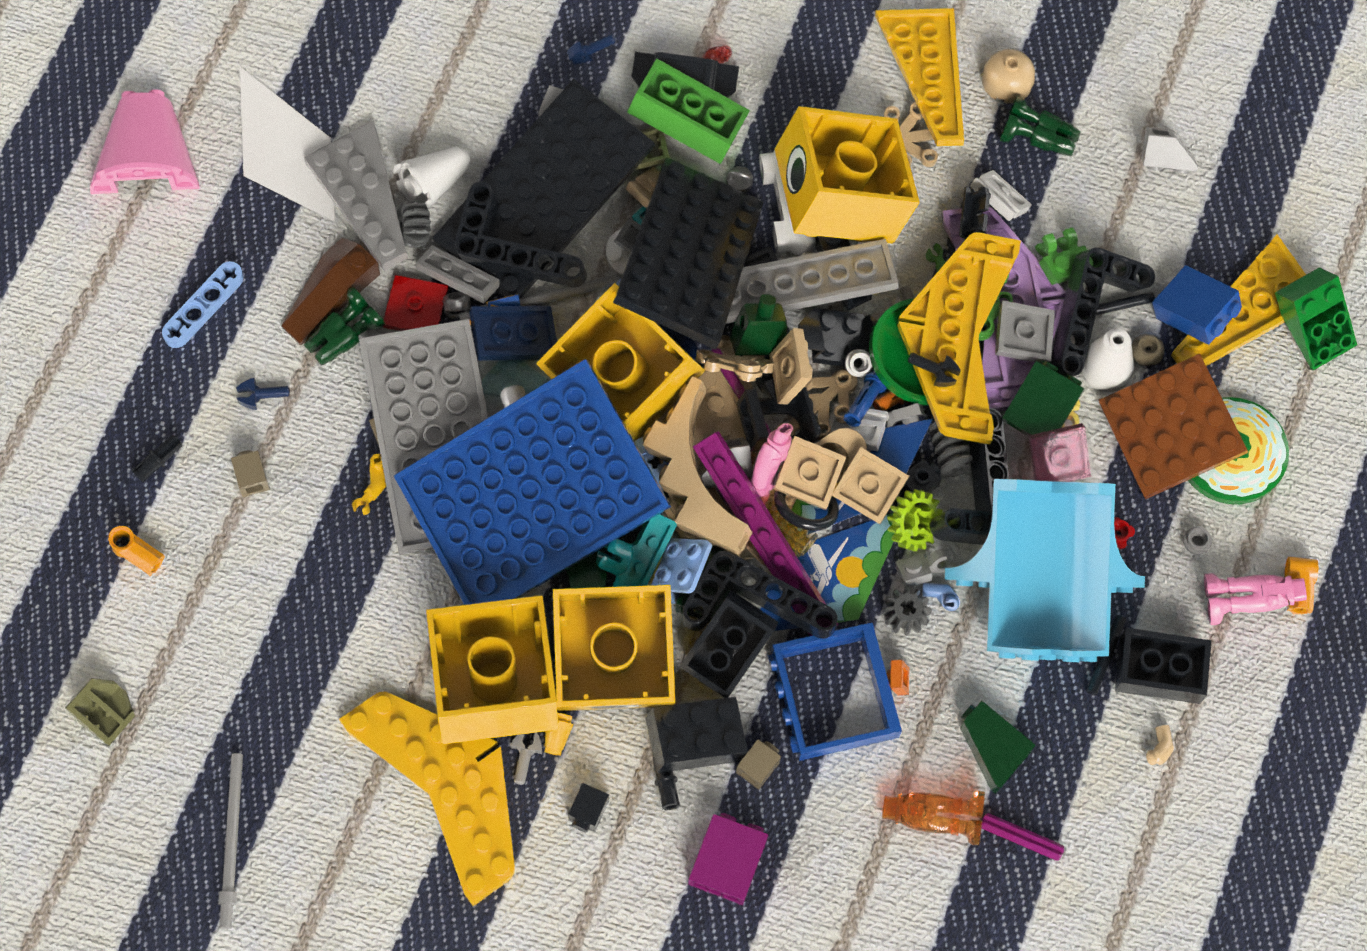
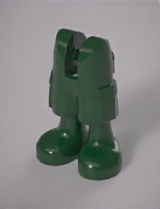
[999,97,1081,156]
[304,287,386,365]

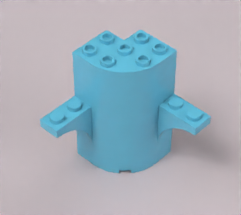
[945,479,1145,662]

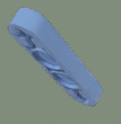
[162,261,244,348]

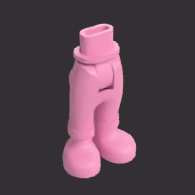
[748,423,793,505]
[1204,573,1307,625]

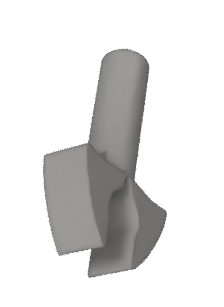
[511,732,542,785]

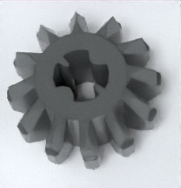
[397,202,431,248]
[882,586,932,636]

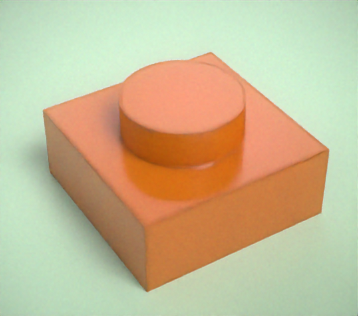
[887,660,909,695]

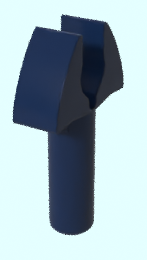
[567,34,616,64]
[236,378,290,410]

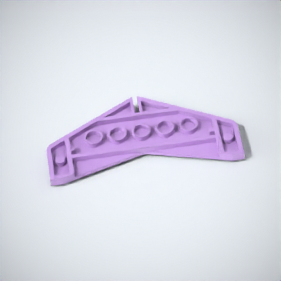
[941,207,1066,412]

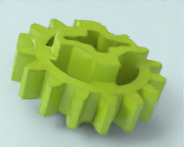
[887,489,943,551]

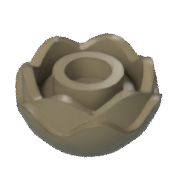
[1132,334,1165,366]

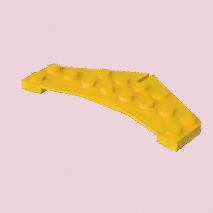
[897,232,1021,445]
[339,691,515,906]

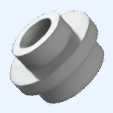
[1183,527,1212,555]

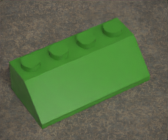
[627,59,750,164]

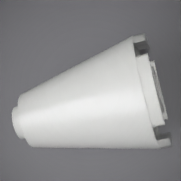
[393,146,470,209]
[1082,328,1134,392]

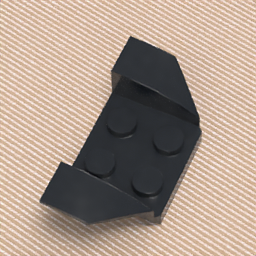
[631,52,739,98]
[798,307,878,368]

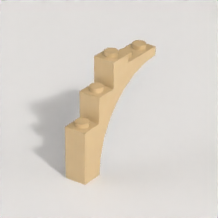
[643,376,752,557]

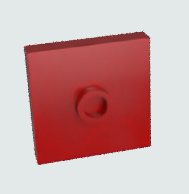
[383,275,449,331]

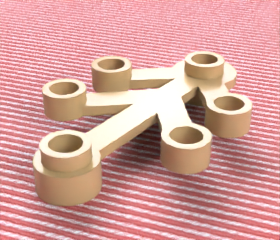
[883,102,938,167]
[695,335,774,382]
[774,369,858,440]

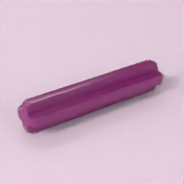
[980,813,1065,861]

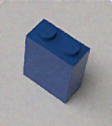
[1152,265,1242,345]

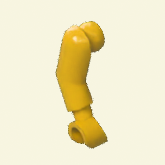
[352,454,386,515]

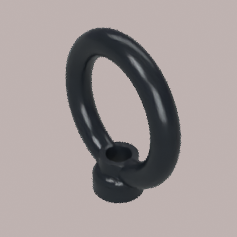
[774,491,839,531]

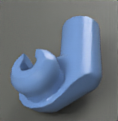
[922,583,960,611]

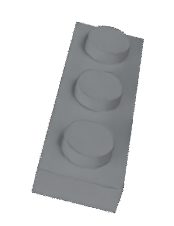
[416,245,499,304]

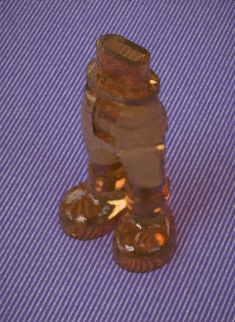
[882,790,985,846]

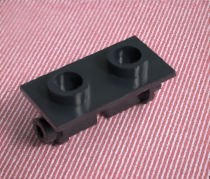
[959,187,991,240]

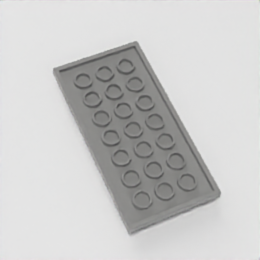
[359,319,488,555]

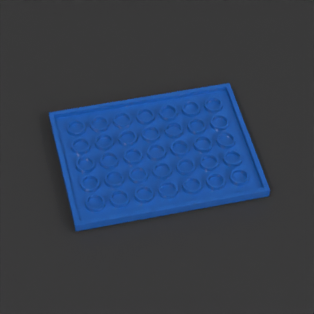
[394,359,671,605]

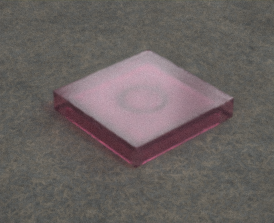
[1029,423,1091,482]

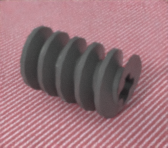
[928,420,973,478]

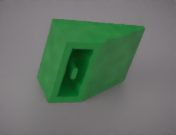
[1275,267,1357,371]

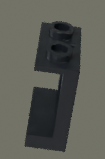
[736,387,820,452]

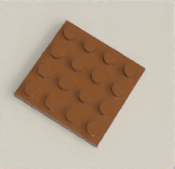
[1098,353,1248,499]

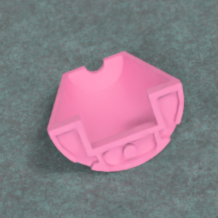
[90,90,199,194]

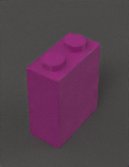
[688,813,769,905]

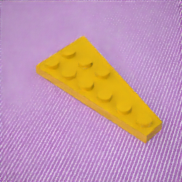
[875,8,964,146]
[1171,234,1306,366]

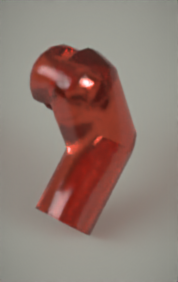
[702,45,732,64]

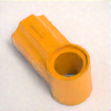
[108,526,165,576]
[1284,556,1319,615]

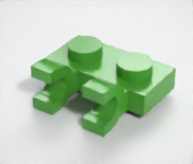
[1035,227,1093,285]

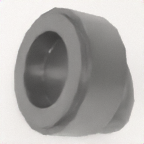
[726,166,753,193]
[443,292,471,319]

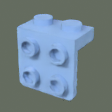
[651,538,712,604]

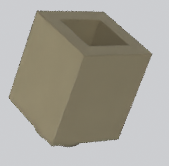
[231,450,270,497]
[736,740,781,790]

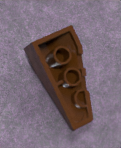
[281,237,380,346]

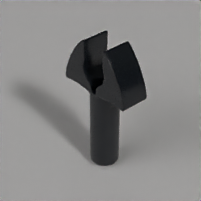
[908,353,961,387]

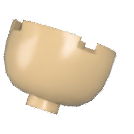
[982,49,1035,103]

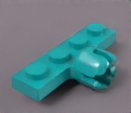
[596,514,677,587]

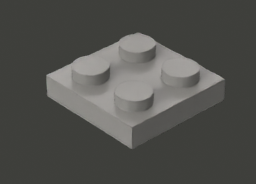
[995,300,1055,364]

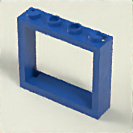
[768,622,902,761]

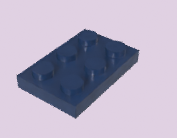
[469,306,557,361]

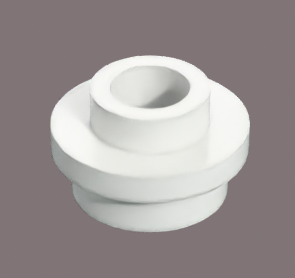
[845,349,872,377]

